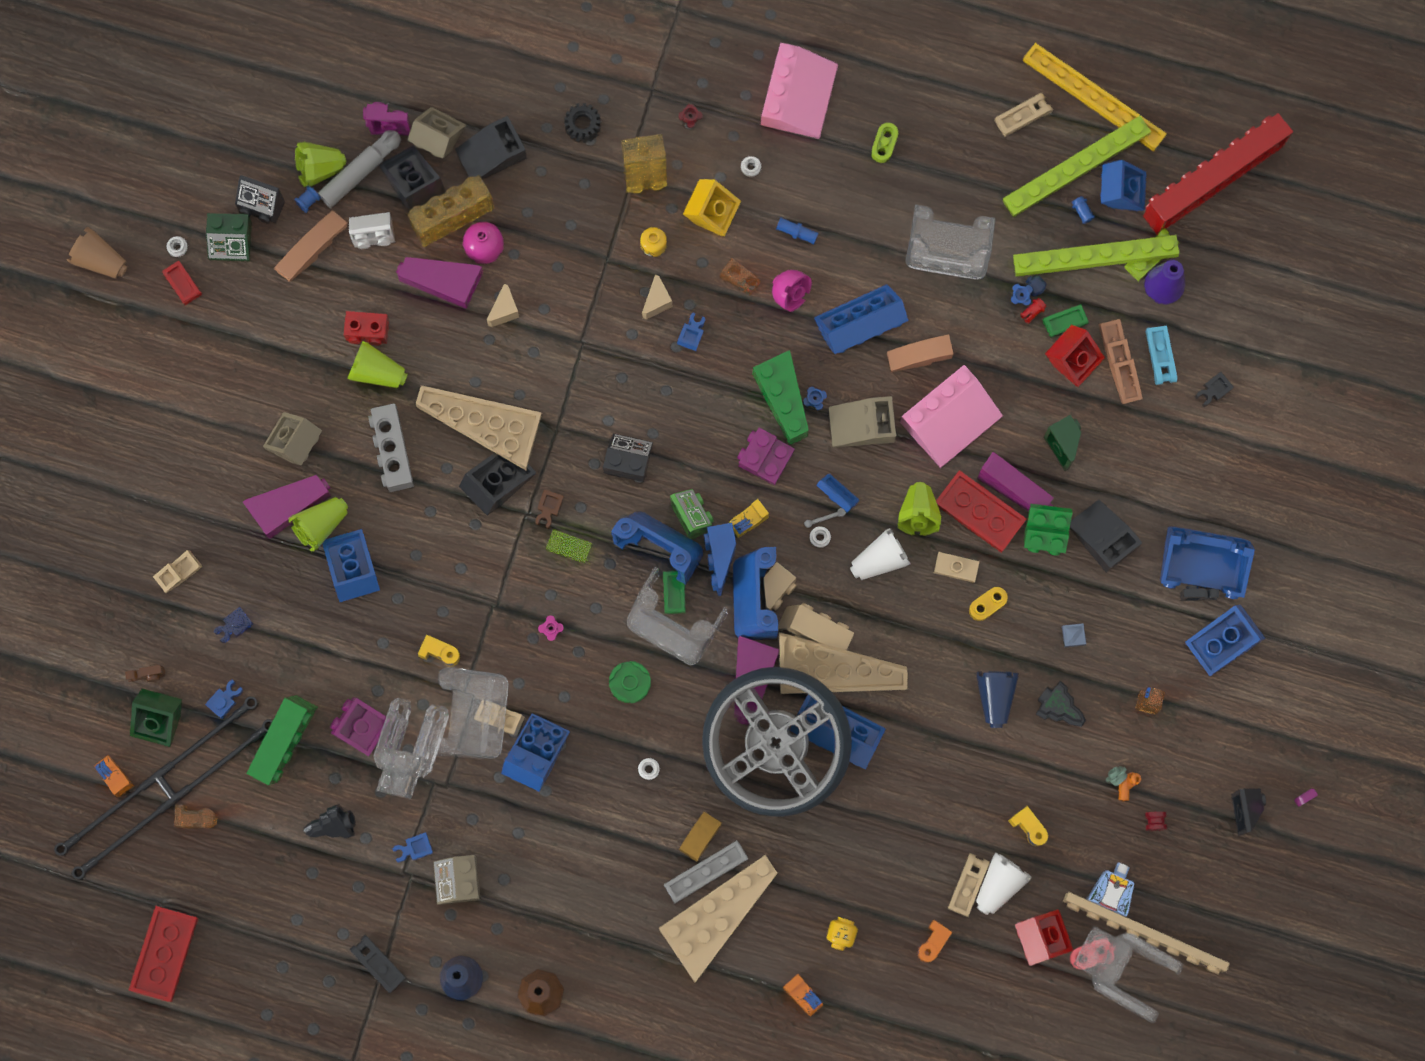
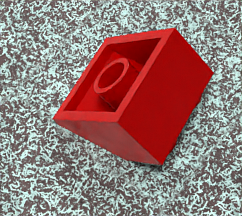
[1045,325,1105,387]
[1015,909,1073,966]

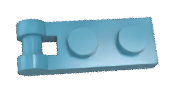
[1145,326,1177,385]

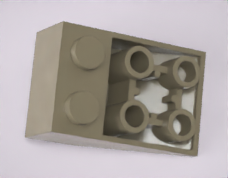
[829,396,896,448]

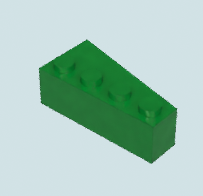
[752,350,809,445]
[246,695,318,786]

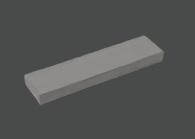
[664,841,748,903]

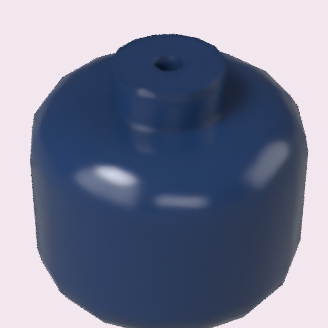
[1024,275,1046,297]

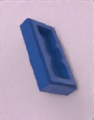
[816,474,860,513]

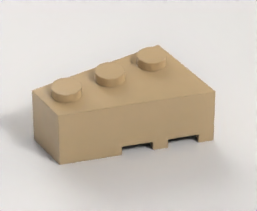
[778,603,854,650]

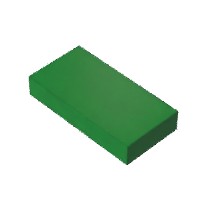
[1043,304,1089,339]
[663,571,686,614]

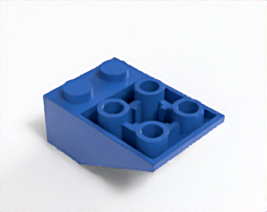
[704,523,736,596]
[501,713,570,792]

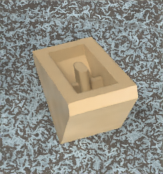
[642,275,672,320]
[487,284,519,327]

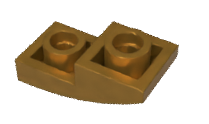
[679,812,722,861]

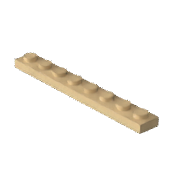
[1063,892,1229,974]

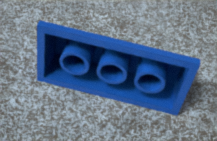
[814,284,909,354]
[789,694,886,769]

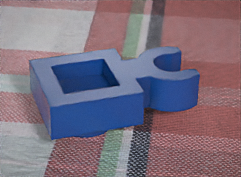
[677,313,705,351]
[205,680,243,719]
[392,832,433,862]

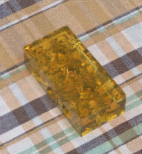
[621,134,667,193]
[407,175,494,248]

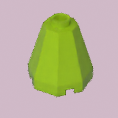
[295,142,346,187]
[897,482,941,536]

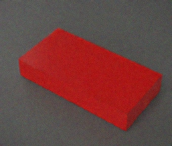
[162,261,202,305]

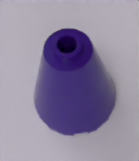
[1144,260,1185,305]

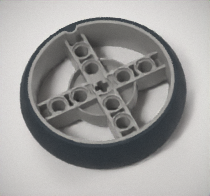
[702,667,852,817]

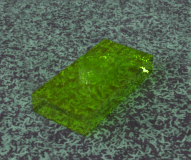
[546,529,592,563]

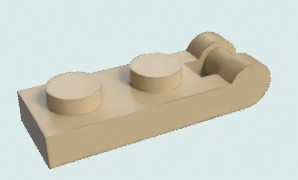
[994,93,1053,137]
[947,853,990,917]

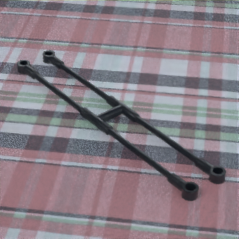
[54,696,273,880]

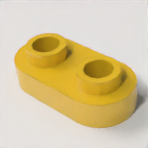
[969,587,1008,621]

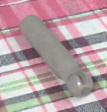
[318,130,401,208]

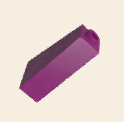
[396,257,483,309]
[977,452,1054,512]
[243,475,331,539]
[734,636,779,725]

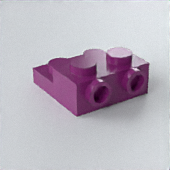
[363,102,412,135]
[737,428,795,486]
[330,697,391,756]

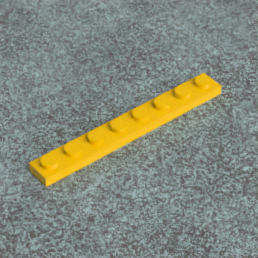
[1023,43,1167,151]

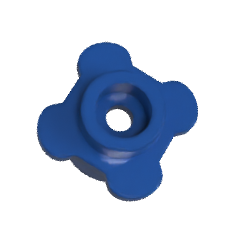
[1011,284,1033,306]
[803,387,827,410]

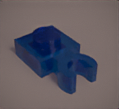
[213,607,253,643]

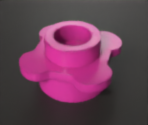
[538,616,564,641]

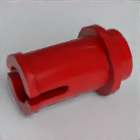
[1020,298,1047,324]

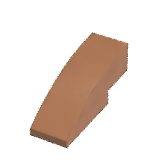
[887,335,953,372]

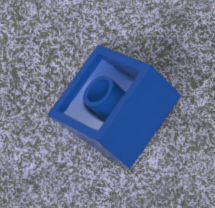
[1100,160,1146,211]

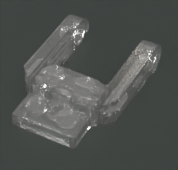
[374,698,449,799]
[1073,926,1184,1023]

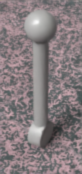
[804,508,846,528]

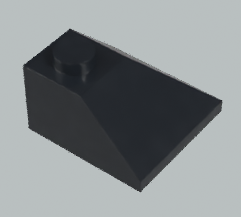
[1231,788,1266,836]

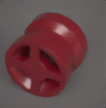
[1145,812,1167,831]

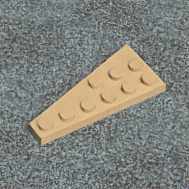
[416,385,542,470]
[779,632,907,694]
[659,855,777,982]

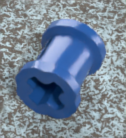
[294,186,321,213]

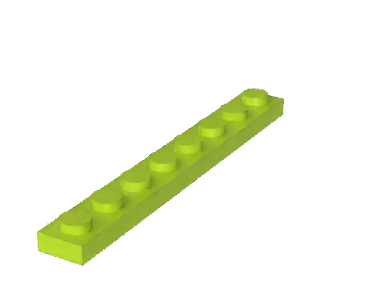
[1003,116,1151,217]
[1013,235,1179,277]

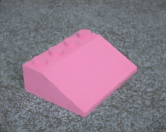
[761,43,838,139]
[900,365,1003,468]

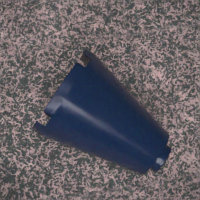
[976,671,1019,728]
[440,956,483,1000]

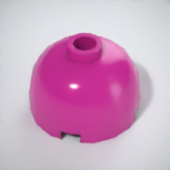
[463,222,504,264]
[772,270,812,312]

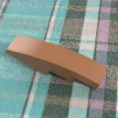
[274,210,348,282]
[1099,319,1143,404]

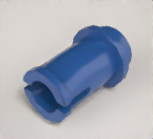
[1072,196,1095,224]

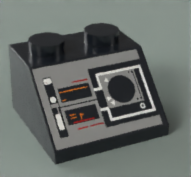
[235,175,285,224]
[603,433,653,482]

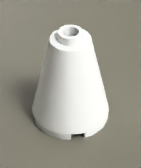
[850,528,911,580]
[976,853,1032,915]

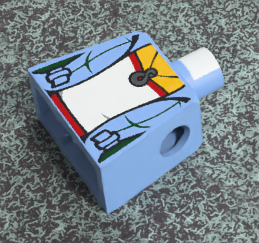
[1086,863,1134,917]

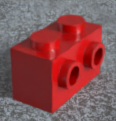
[343,311,389,346]

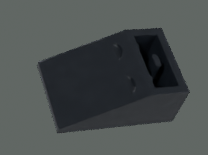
[455,116,527,184]
[1070,500,1142,573]

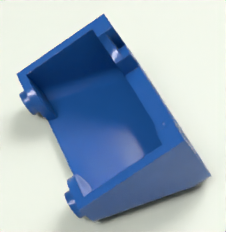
[611,511,703,585]
[1160,527,1255,599]
[733,547,778,640]

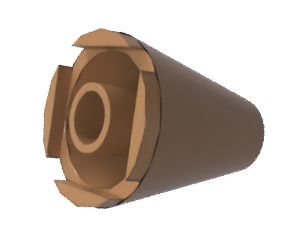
[67,227,128,279]

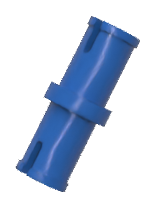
[776,217,819,245]

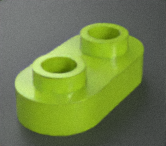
[872,123,898,163]

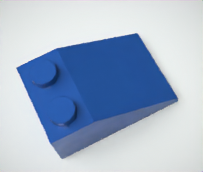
[322,529,380,602]
[1185,604,1266,676]

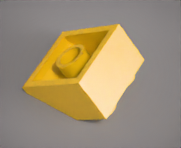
[683,179,741,236]

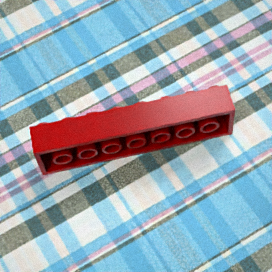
[1143,113,1293,235]

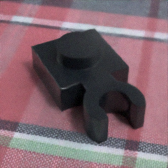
[1195,372,1234,407]
[1180,586,1219,601]

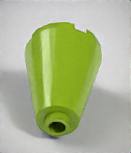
[347,341,408,388]
[288,497,348,552]

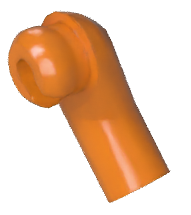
[1119,772,1141,801]

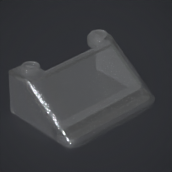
[430,667,508,759]

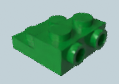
[1024,504,1072,555]

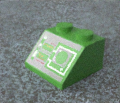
[670,489,714,540]

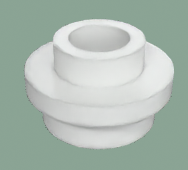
[741,156,761,177]
[167,237,188,257]
[810,527,831,548]
[638,758,659,780]

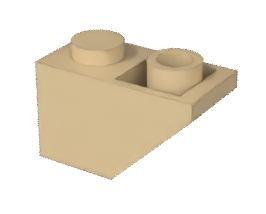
[763,562,797,611]

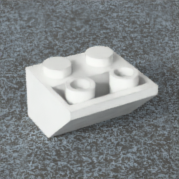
[349,212,395,249]

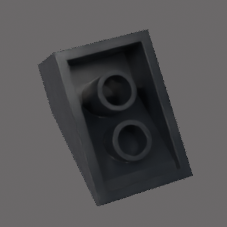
[379,145,447,215]
[459,453,536,516]

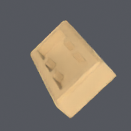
[934,552,979,583]

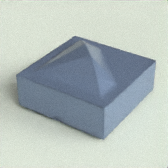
[1062,624,1086,647]

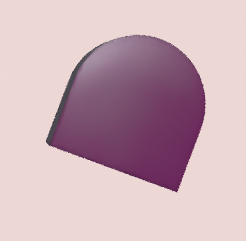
[1294,789,1318,807]

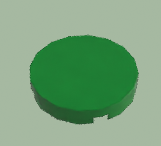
[609,661,651,703]

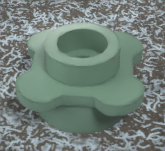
[1106,766,1127,786]

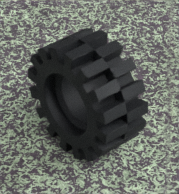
[564,103,601,143]

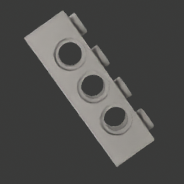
[368,403,414,492]

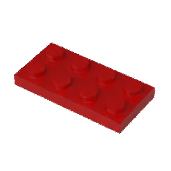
[936,470,1027,553]
[129,906,198,1002]

